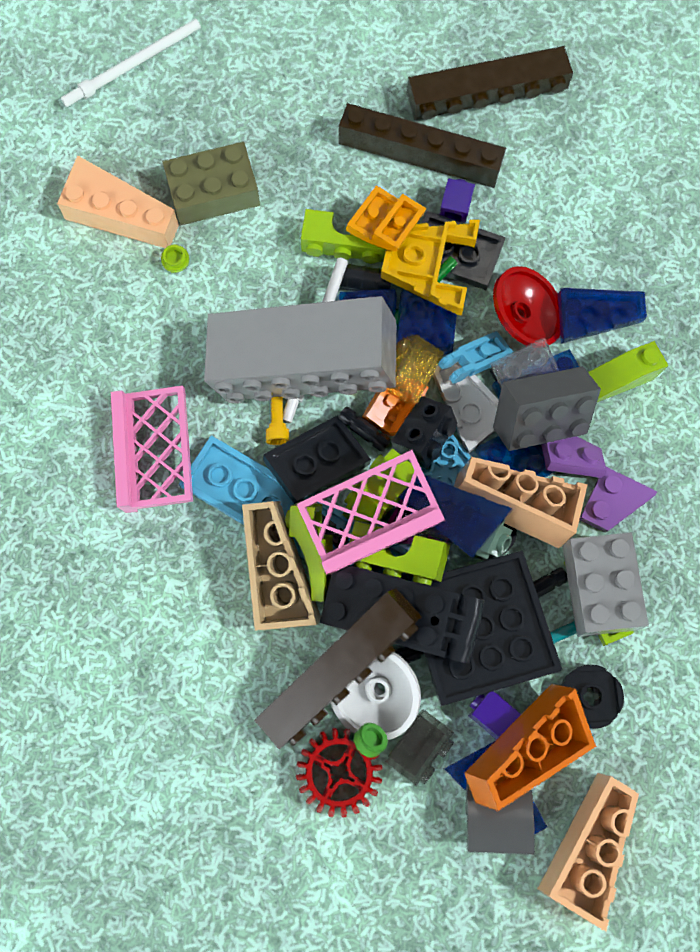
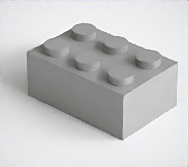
[562,532,649,637]

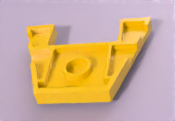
[381,219,480,316]

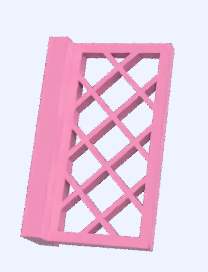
[111,385,193,513]
[297,450,446,574]

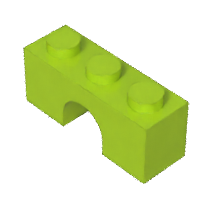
[301,209,386,264]
[349,521,450,586]

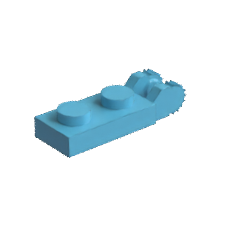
[438,331,514,384]

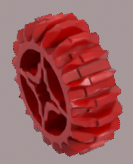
[296,728,383,818]

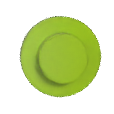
[161,244,190,273]

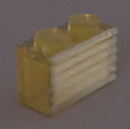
[386,335,444,404]

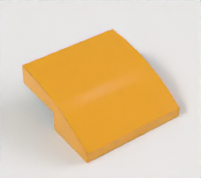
[345,185,427,252]

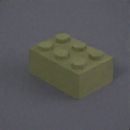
[162,141,260,226]

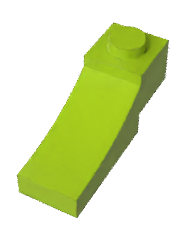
[285,502,333,602]

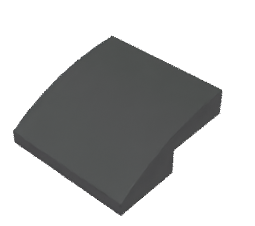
[465,781,535,855]

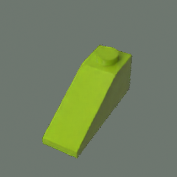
[588,341,669,402]

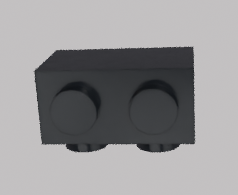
[391,396,457,469]

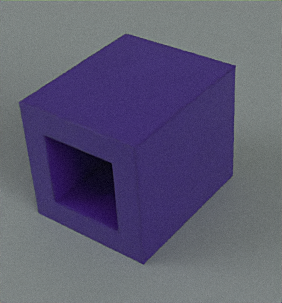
[439,178,475,224]
[468,691,521,740]

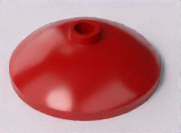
[493,266,565,348]

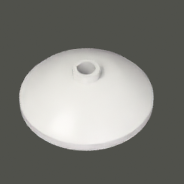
[331,653,421,740]

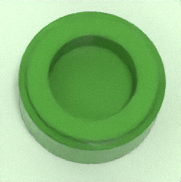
[354,723,388,758]

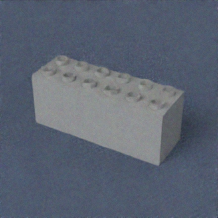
[204,296,396,403]

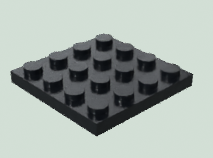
[412,550,563,707]

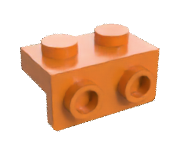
[362,369,429,436]

